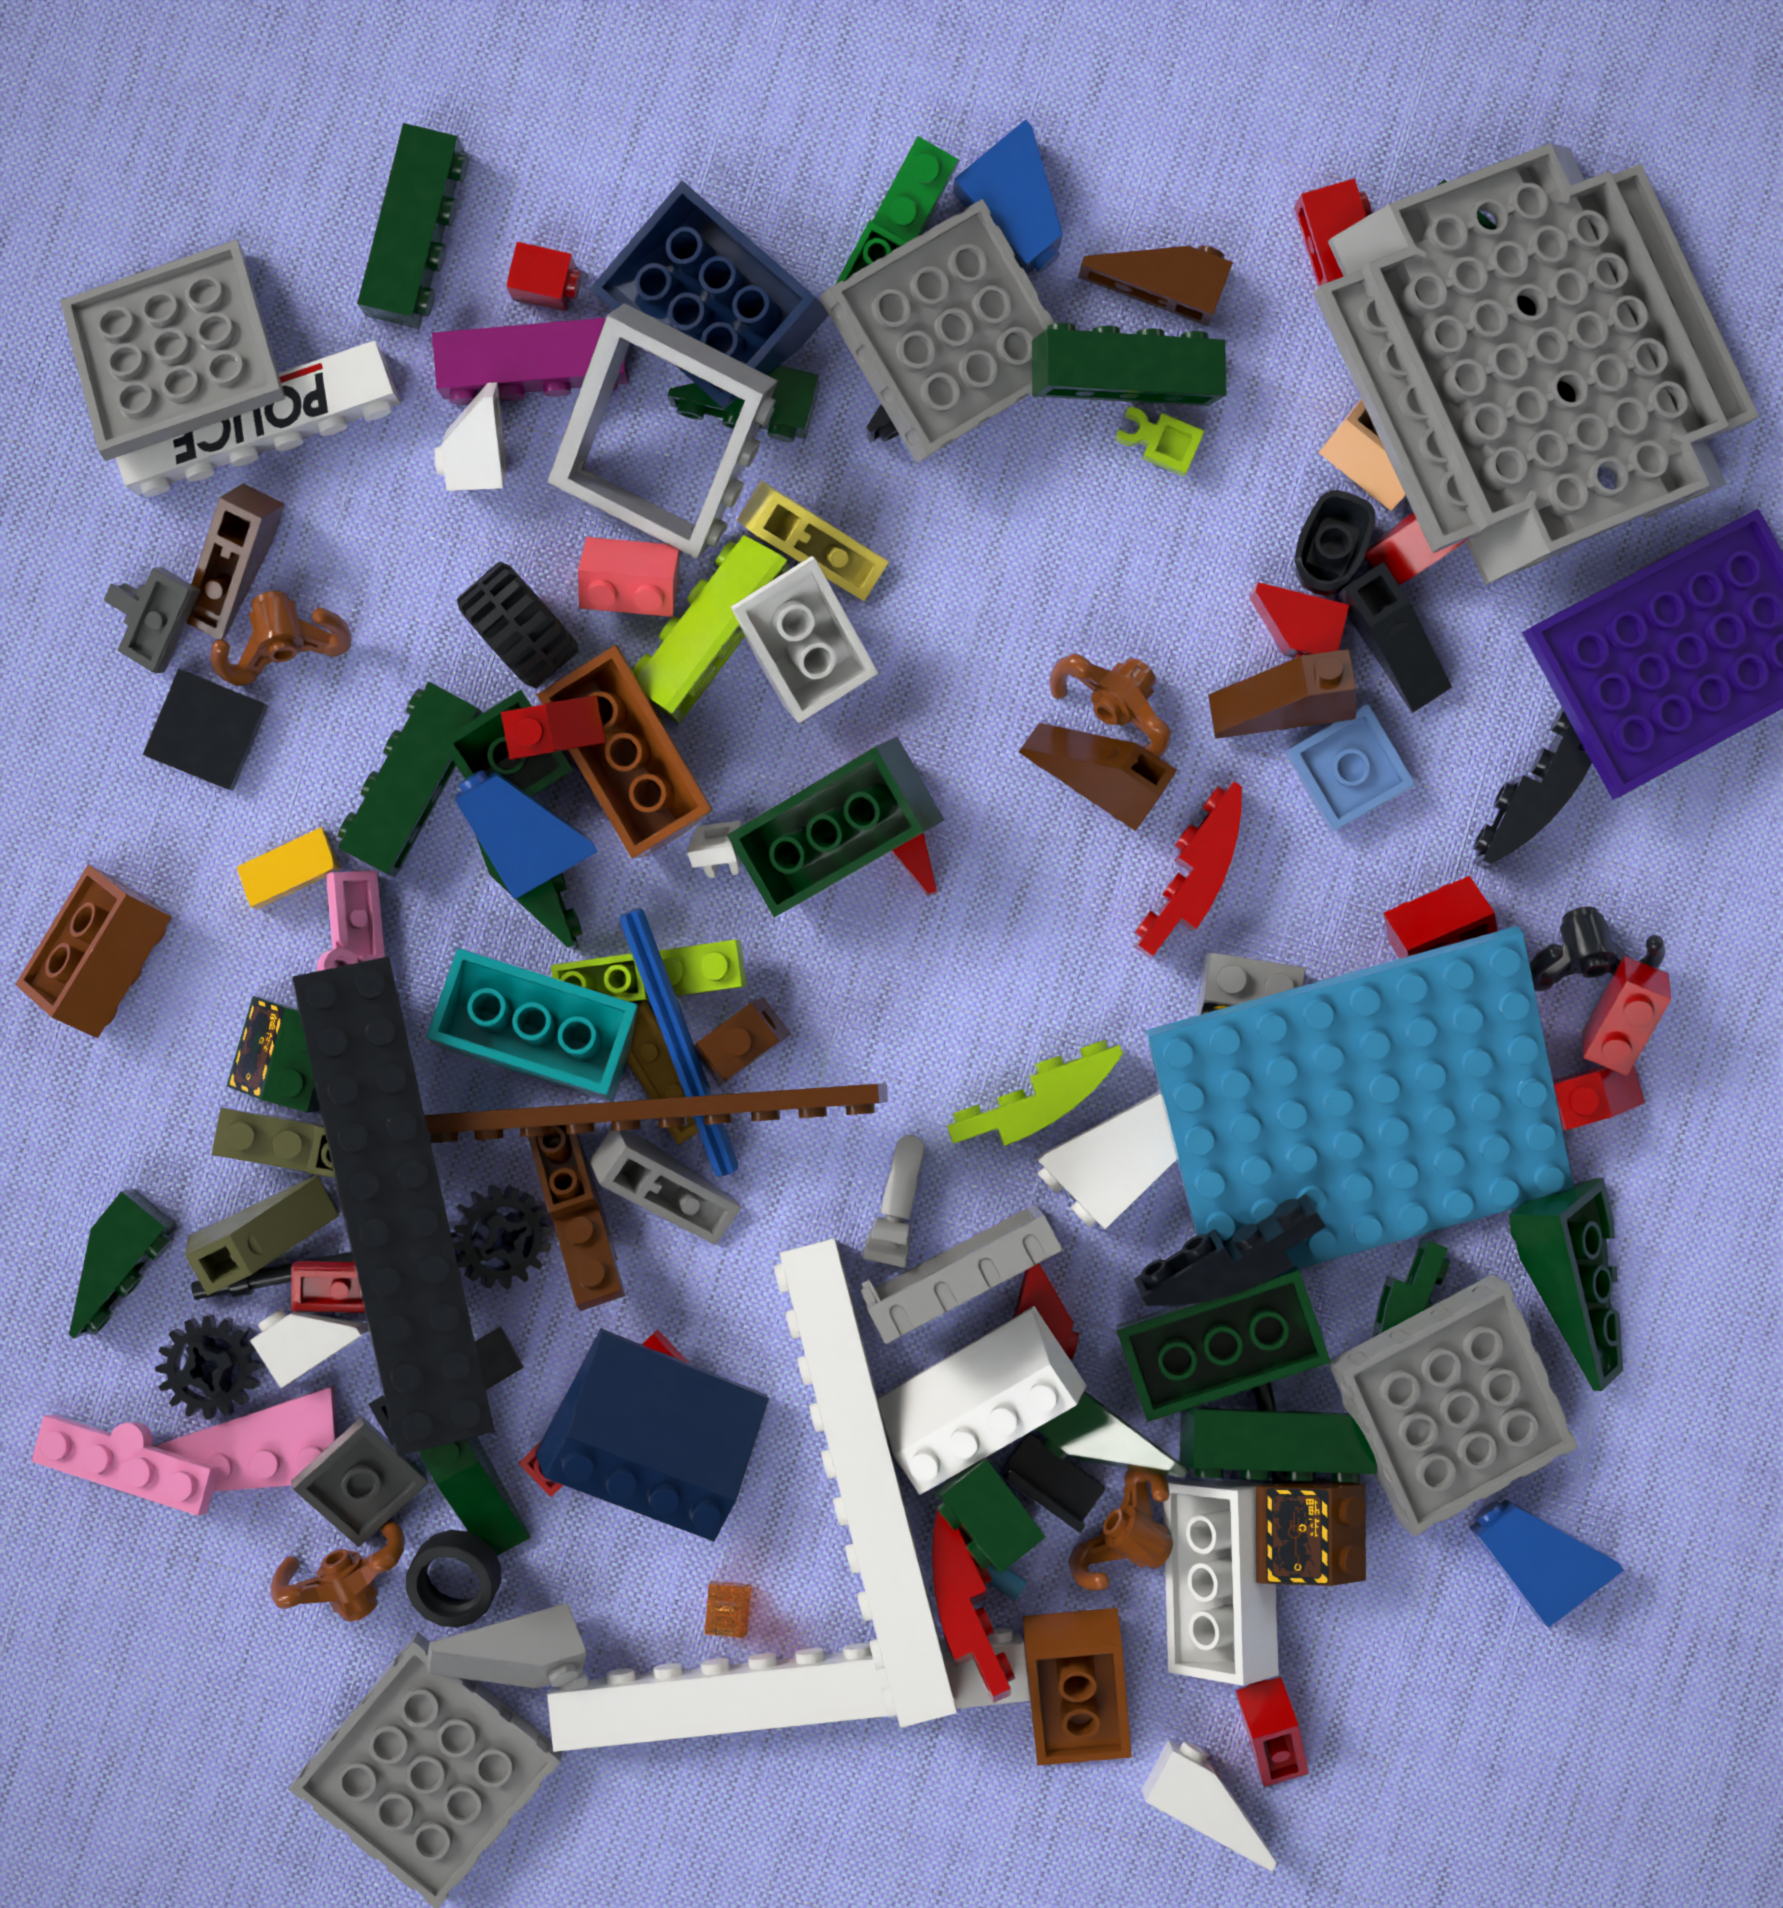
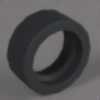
[406,1530,501,1628]

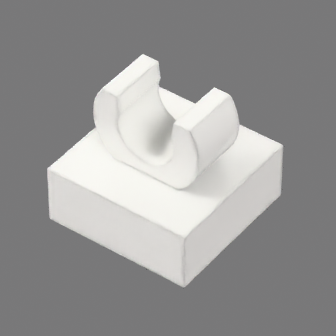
[687,820,742,878]

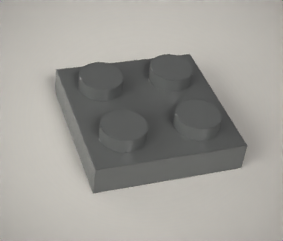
[291,1416,429,1547]

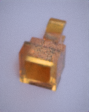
[705,1581,752,1638]

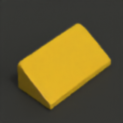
[237,827,342,909]

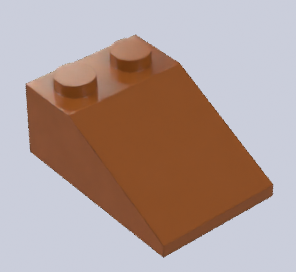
[1023,1608,1132,1766]

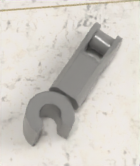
[862,1135,924,1268]

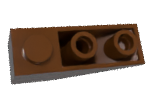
[1019,723,1177,831]

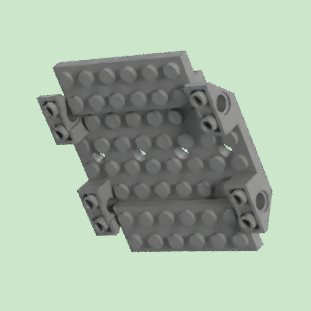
[1313,143,1759,585]

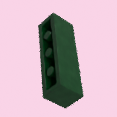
[357,123,469,329]
[1032,323,1226,406]
[337,681,484,877]
[1179,1407,1377,1483]

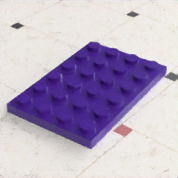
[1522,508,1783,800]

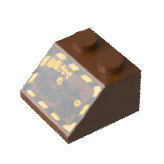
[1256,1477,1366,1586]

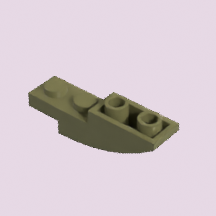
[211,1107,335,1178]

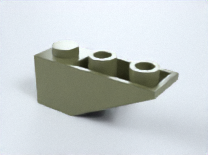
[185,1175,339,1296]

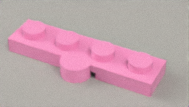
[317,870,385,971]
[31,1414,219,1516]

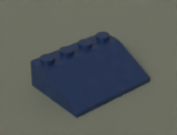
[589,180,829,409]
[535,1328,769,1542]

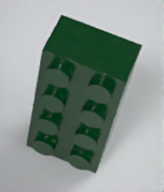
[727,736,945,918]
[1116,1266,1331,1422]

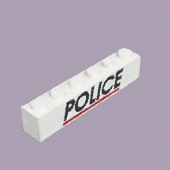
[116,340,401,497]

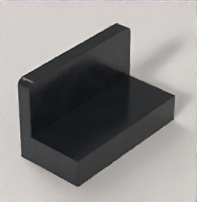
[1001,1432,1106,1533]

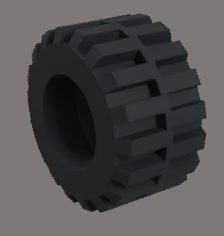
[457,561,579,689]

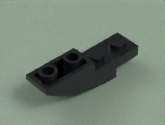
[1473,707,1592,867]
[1134,1194,1326,1306]

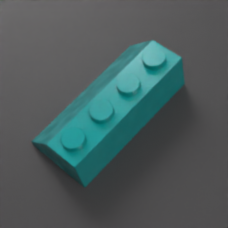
[426,948,638,1102]

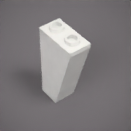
[1036,1091,1177,1229]

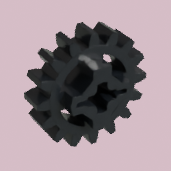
[449,1184,552,1289]
[155,1314,263,1420]

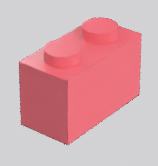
[578,537,680,617]

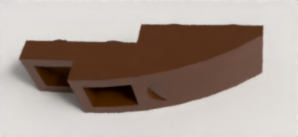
[528,1125,626,1311]

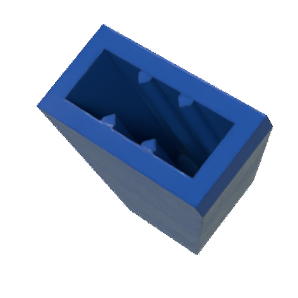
[953,119,1063,275]
[455,770,598,900]
[1469,1499,1624,1628]

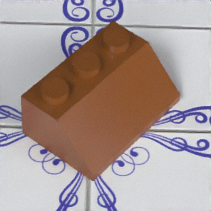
[15,864,171,1039]

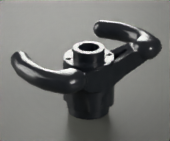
[1529,906,1666,991]

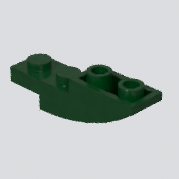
[1373,1238,1450,1337]

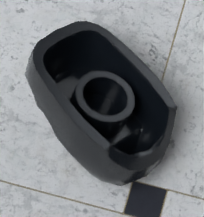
[1295,490,1375,597]

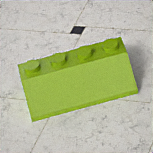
[632,535,789,725]

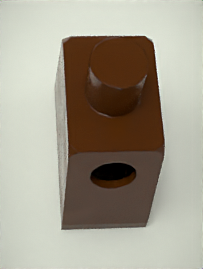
[695,997,791,1087]

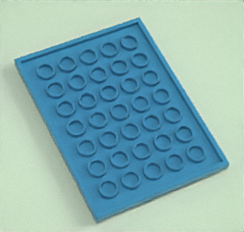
[1145,926,1574,1269]

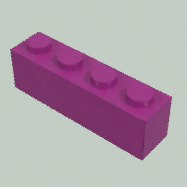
[432,318,629,405]

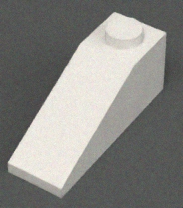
[1141,1739,1277,1872]

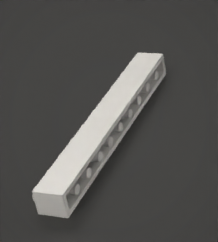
[774,1238,957,1728]
[547,1628,1030,1752]

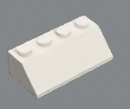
[878,1306,1087,1495]
[1163,1480,1279,1686]

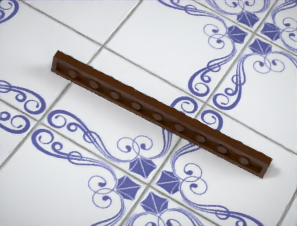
[425,1083,888,1143]

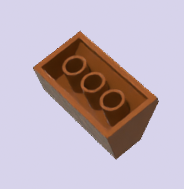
[536,645,713,859]

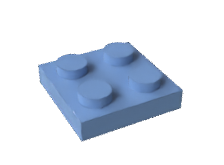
[1285,704,1416,833]

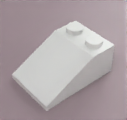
[731,556,878,723]

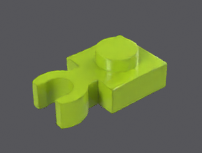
[1115,407,1205,477]

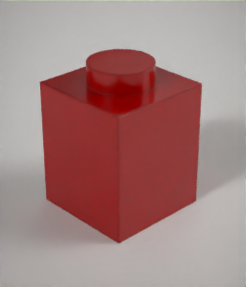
[506,242,582,312]

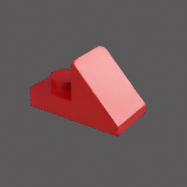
[501,695,606,760]

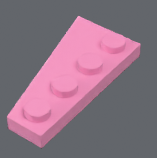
[154,1385,338,1492]

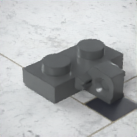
[103,567,200,673]

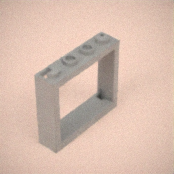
[547,303,778,559]

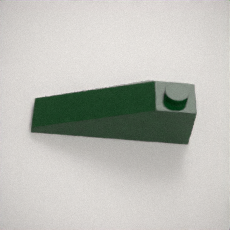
[1509,1178,1623,1391]

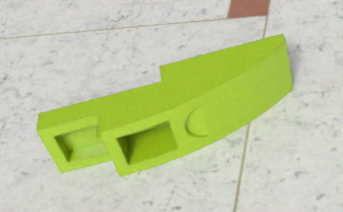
[551,939,747,1003]
[946,1039,1123,1146]

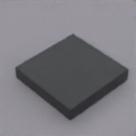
[143,668,269,791]

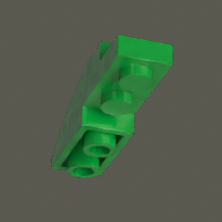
[836,136,960,284]

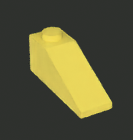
[737,480,889,601]

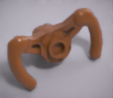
[210,591,352,686]
[1049,653,1171,758]
[1068,1469,1173,1591]
[270,1519,405,1622]

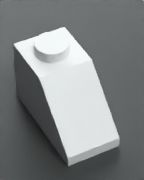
[435,382,507,491]
[250,1309,369,1388]

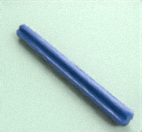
[620,908,739,1177]

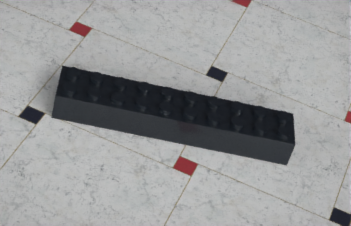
[292,956,495,1456]

